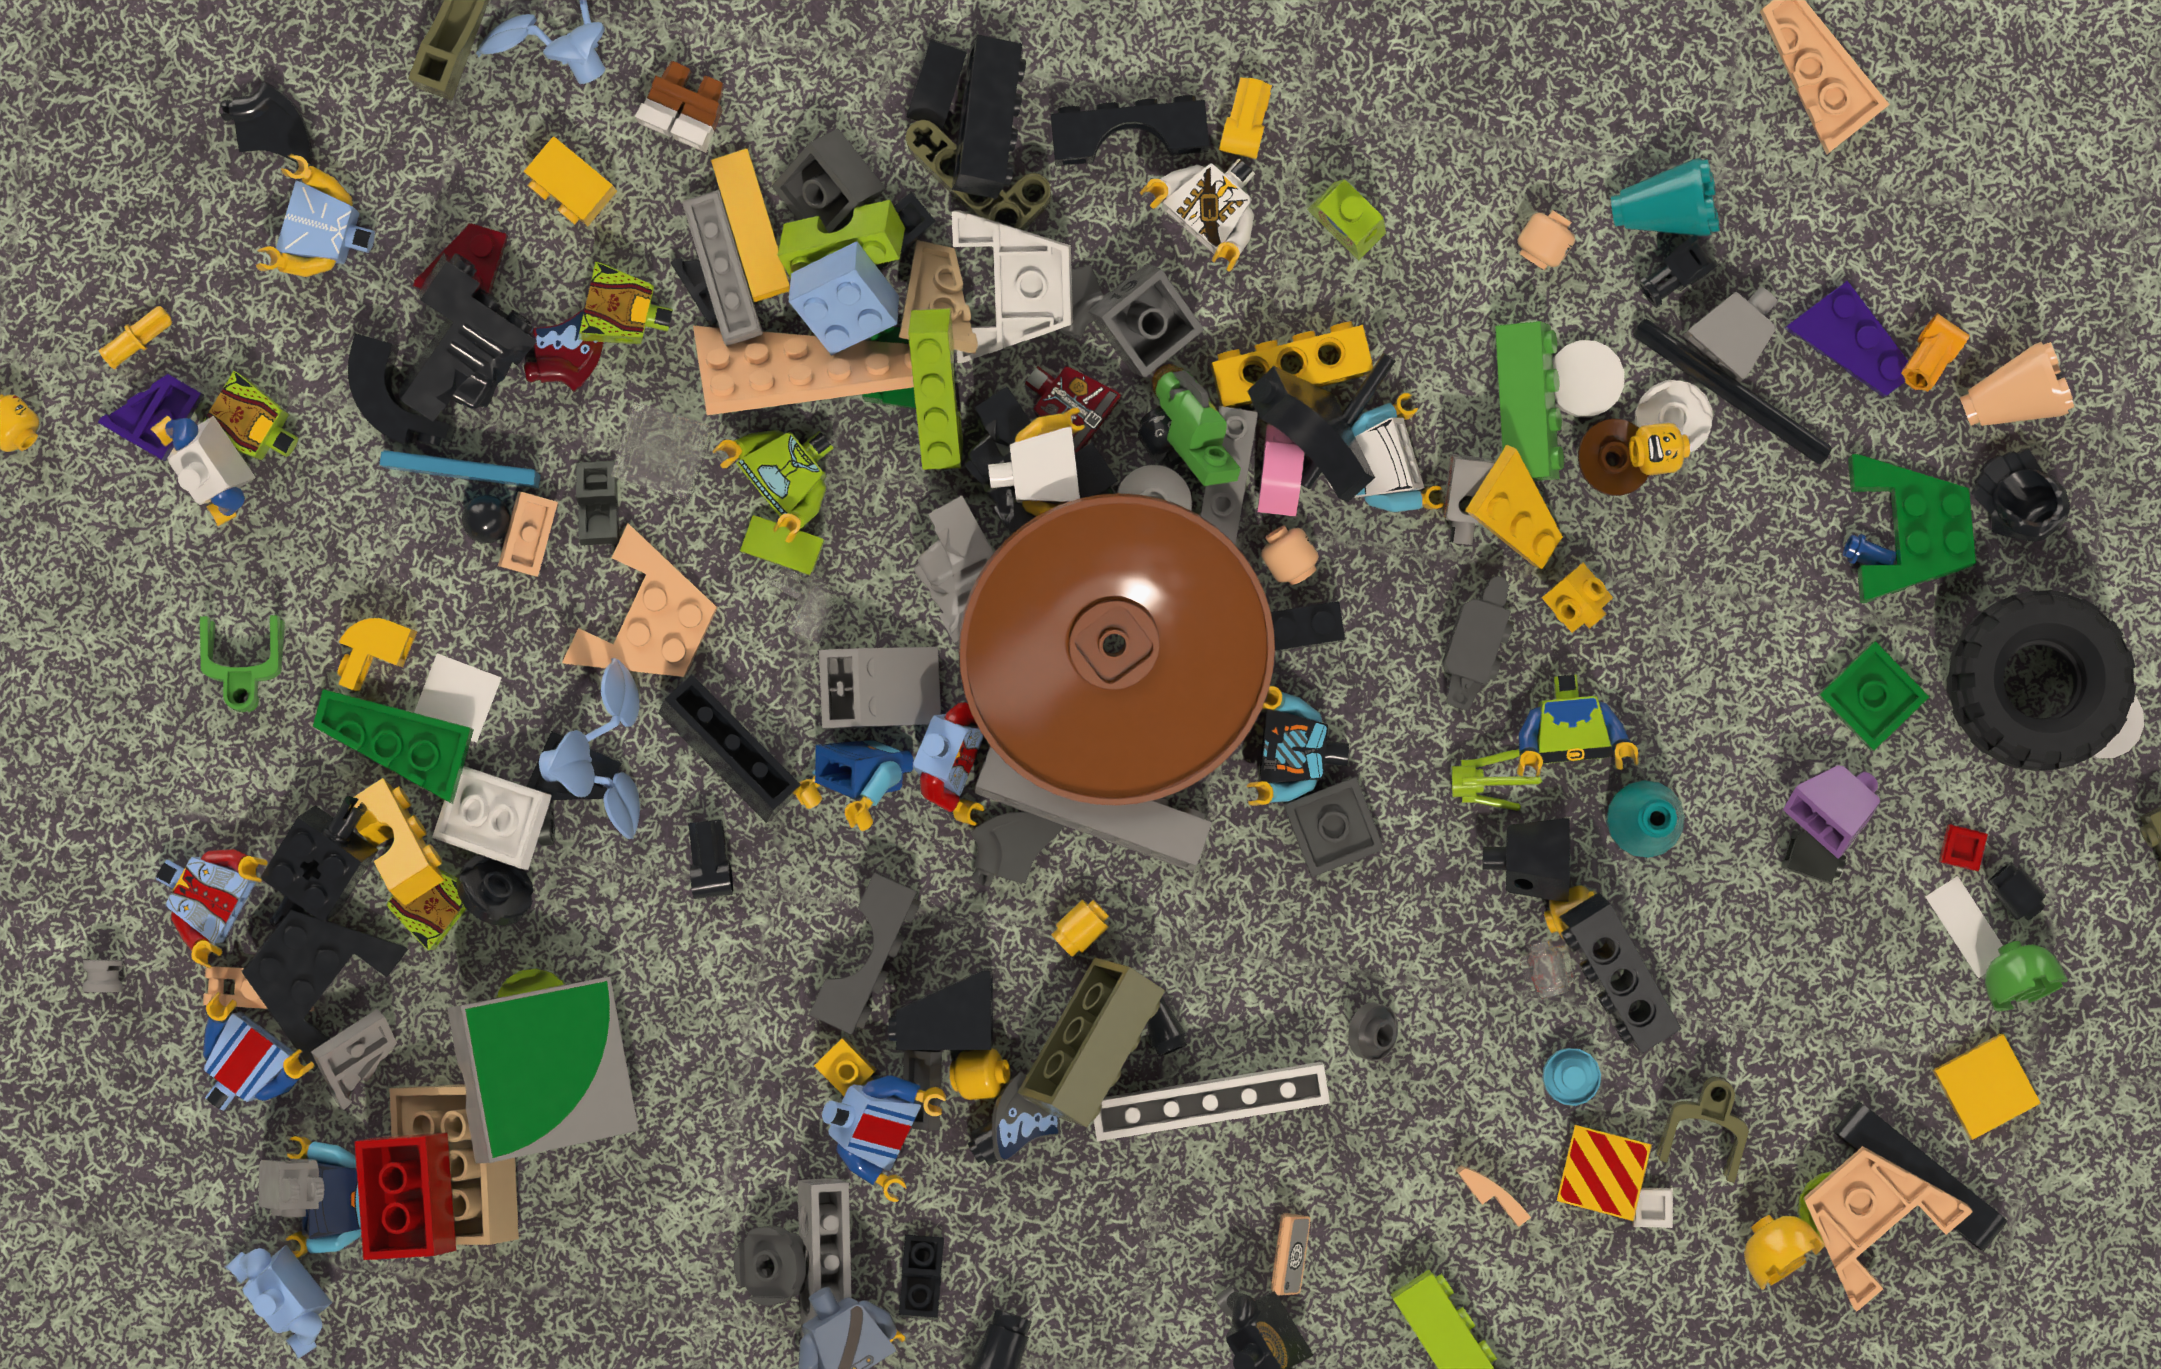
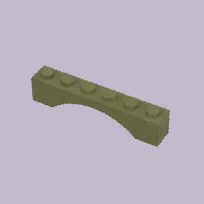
[408,0,489,101]

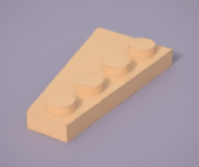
[1760,0,1890,155]

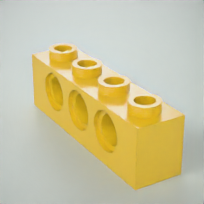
[1211,321,1373,408]

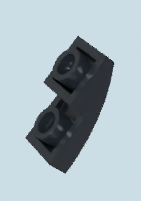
[906,38,967,129]
[899,1234,944,1320]

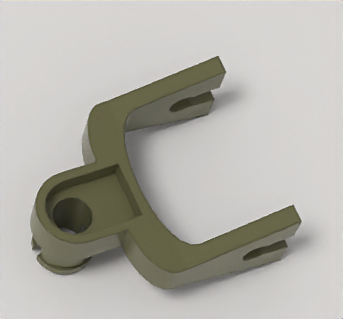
[1656,1077,1749,1183]

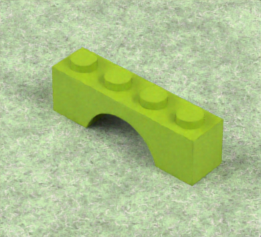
[908,308,963,470]

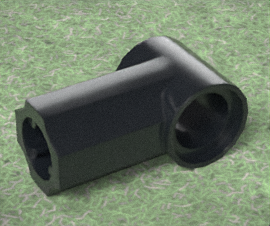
[688,820,734,899]

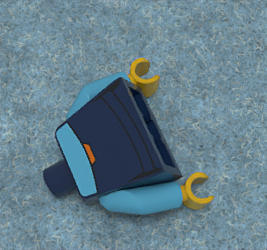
[286,1136,361,1258]

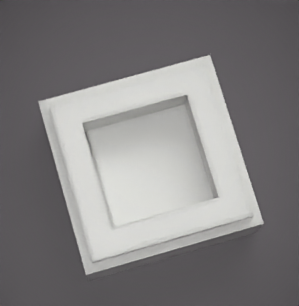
[1632,1187,1673,1228]

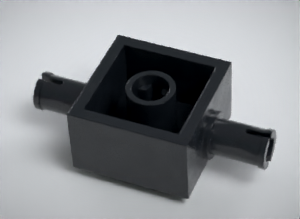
[260,796,379,927]

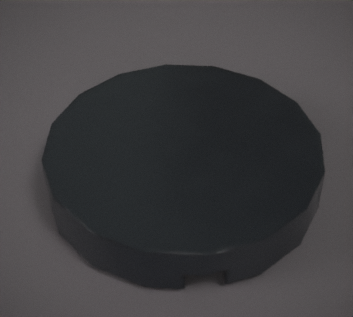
[456,855,534,926]

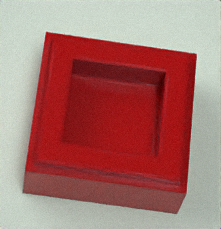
[1939,824,1988,872]

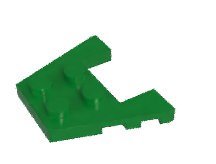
[1848,454,1976,603]

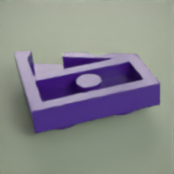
[98,374,204,461]

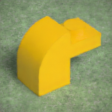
[337,618,418,692]

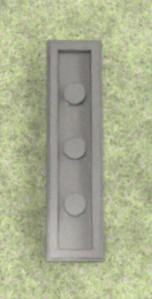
[682,190,763,346]

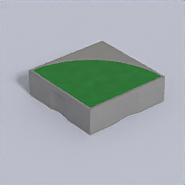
[447,976,639,1163]

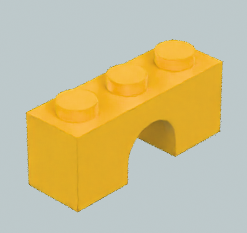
[354,778,444,906]

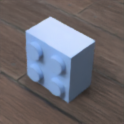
[788,241,899,356]

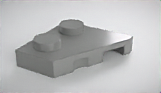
[311,1009,397,1110]

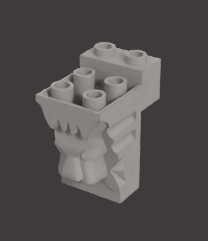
[914,496,994,647]

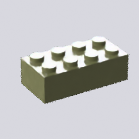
[1017,958,1165,1128]

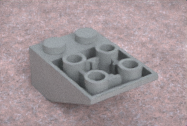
[819,647,941,730]

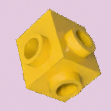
[1542,563,1613,633]

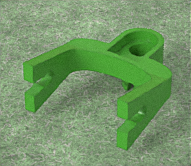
[200,615,285,712]

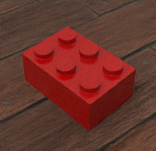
[355,1132,456,1260]

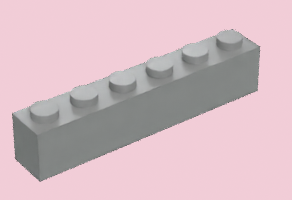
[975,746,1212,872]

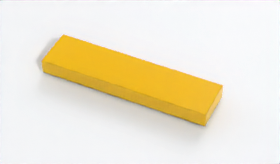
[711,149,790,302]

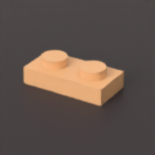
[498,491,558,577]

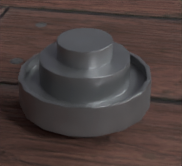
[1348,1002,1398,1062]

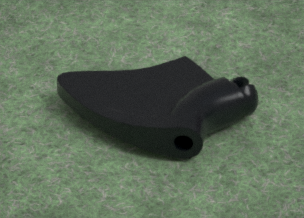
[220,81,313,164]

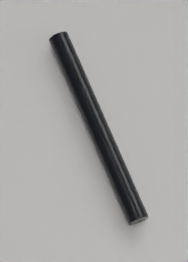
[1301,352,1396,489]

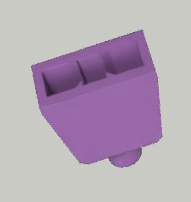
[1783,765,1880,859]

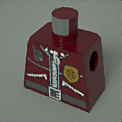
[1025,366,1121,453]

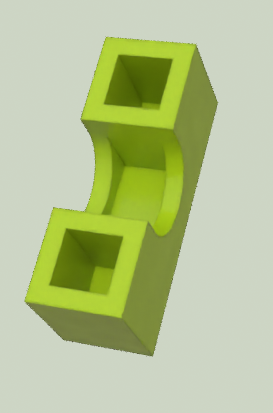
[777,200,905,279]

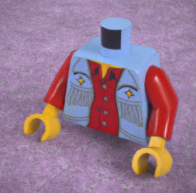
[913,702,984,826]
[156,849,268,969]

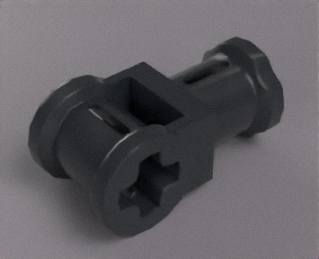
[1637,235,1719,308]

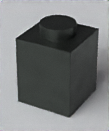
[1781,831,1846,883]

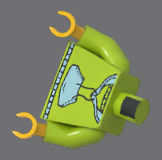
[713,430,834,543]

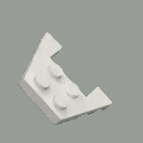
[952,210,1073,363]

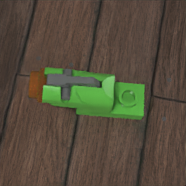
[1152,364,1241,486]

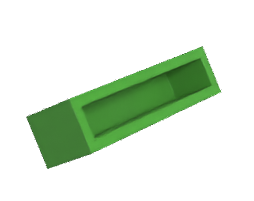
[1495,321,1564,481]

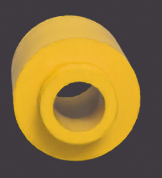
[1051,899,1109,957]

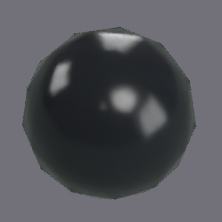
[462,495,510,544]

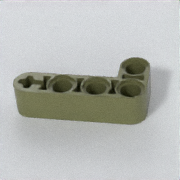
[906,120,1051,231]

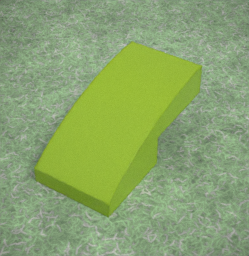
[740,515,825,576]

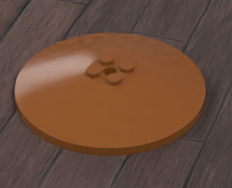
[958,493,1275,805]

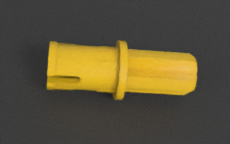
[98,306,172,370]

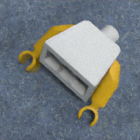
[988,408,1085,516]

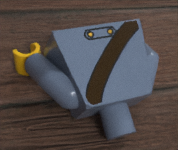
[798,1287,905,1369]

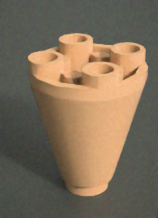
[1960,342,2074,426]

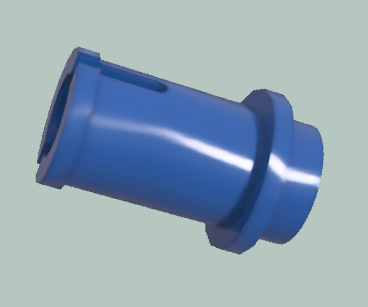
[1843,534,1896,565]

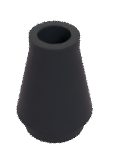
[1147,996,1187,1057]

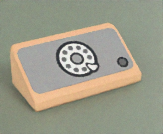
[1271,1213,1311,1295]

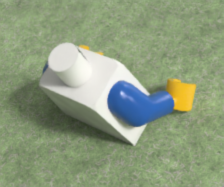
[151,416,256,526]

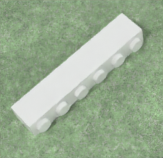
[1094,1062,1330,1141]

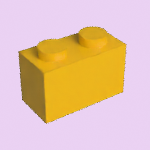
[524,136,617,226]

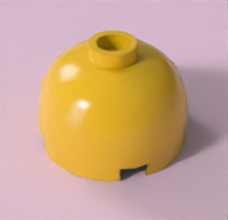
[1744,1215,1825,1290]

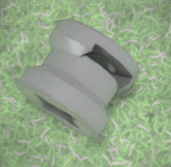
[82,960,123,992]

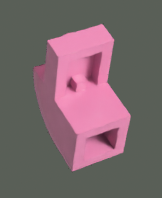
[1257,425,1304,516]

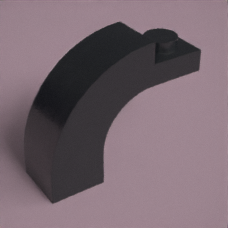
[348,333,456,447]

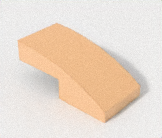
[1456,1165,1531,1227]

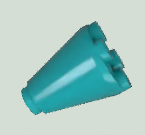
[1611,158,1720,236]
[1606,780,1685,858]

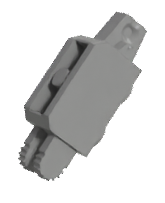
[258,1159,325,1217]

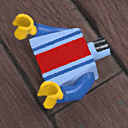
[203,992,314,1111]
[822,1075,946,1202]

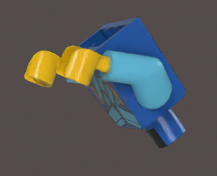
[796,740,914,831]

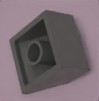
[772,128,886,233]

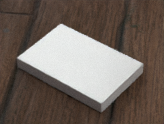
[432,766,552,870]

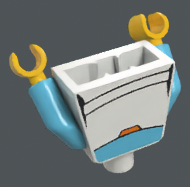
[1327,393,1444,512]

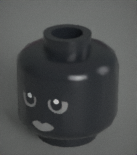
[1138,406,1184,465]

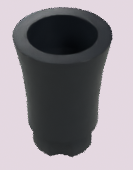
[969,1309,1032,1369]

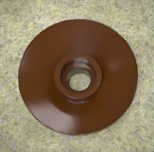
[1578,418,1649,496]

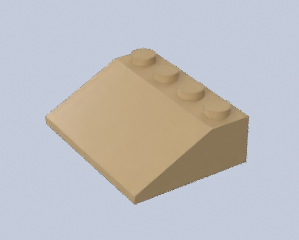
[389,1084,519,1245]

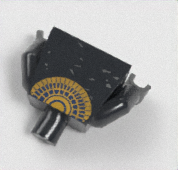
[1214,1285,1314,1369]

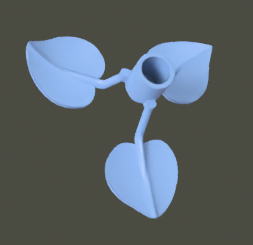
[476,0,606,84]
[539,658,640,839]

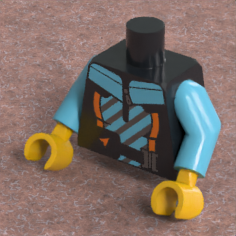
[1247,686,1349,806]

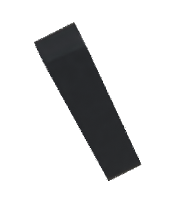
[1833,1101,2008,1252]

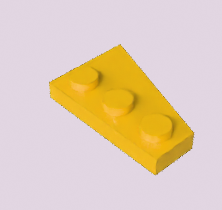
[1465,445,1563,569]

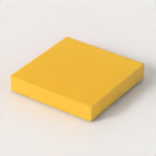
[1932,1034,2041,1140]

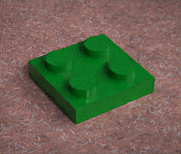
[1817,641,1929,751]

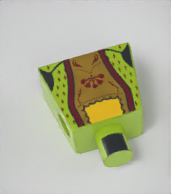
[578,262,673,344]
[203,371,299,460]
[380,869,466,951]

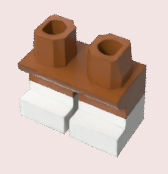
[635,61,724,153]

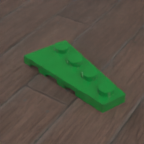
[312,689,474,804]

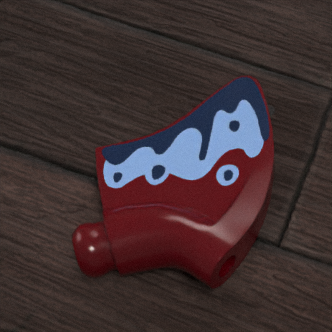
[523,308,604,392]

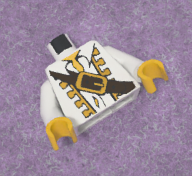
[1140,159,1255,272]

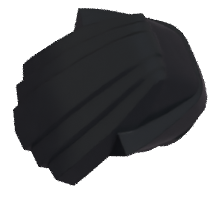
[1971,449,2070,542]

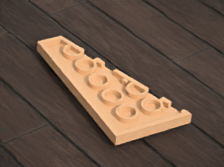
[693,326,914,415]

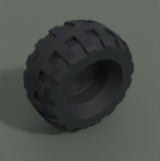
[1947,590,2136,771]

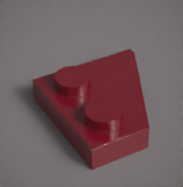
[413,223,508,294]

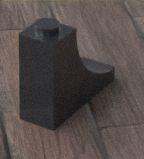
[1247,366,1375,502]

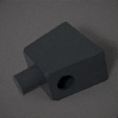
[1482,818,1570,902]

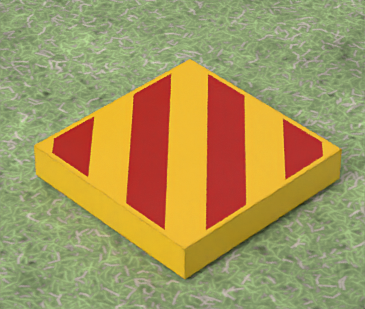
[1557,1125,1652,1221]

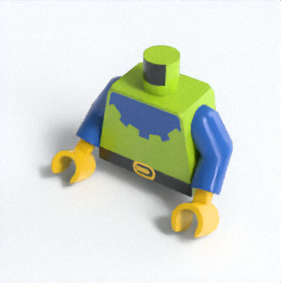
[1517,675,1639,777]

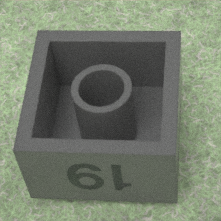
[1087,263,1204,378]

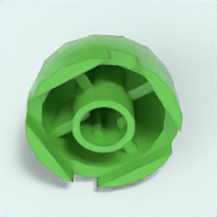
[1985,941,2068,1012]

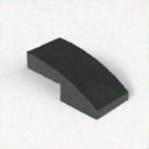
[576,460,619,546]

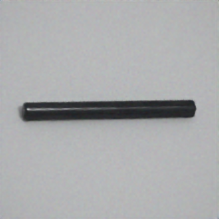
[1633,319,1832,464]

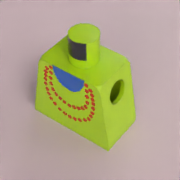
[1307,179,1386,261]

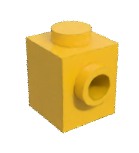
[814,1037,877,1096]

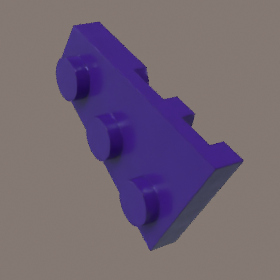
[1784,280,1908,397]

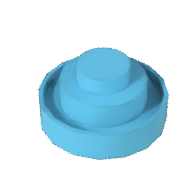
[1542,1048,1601,1106]

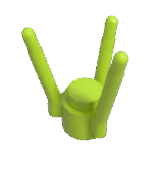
[1452,749,1542,811]

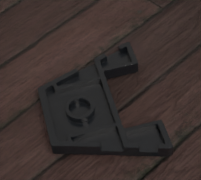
[242,909,408,1072]

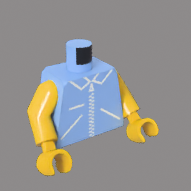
[256,154,375,277]

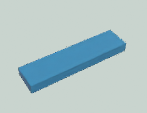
[379,450,541,488]

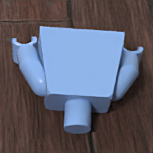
[225,1245,332,1359]

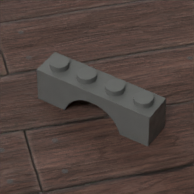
[809,872,921,1034]

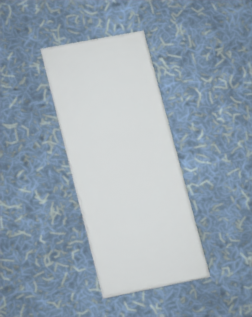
[1925,876,2003,978]

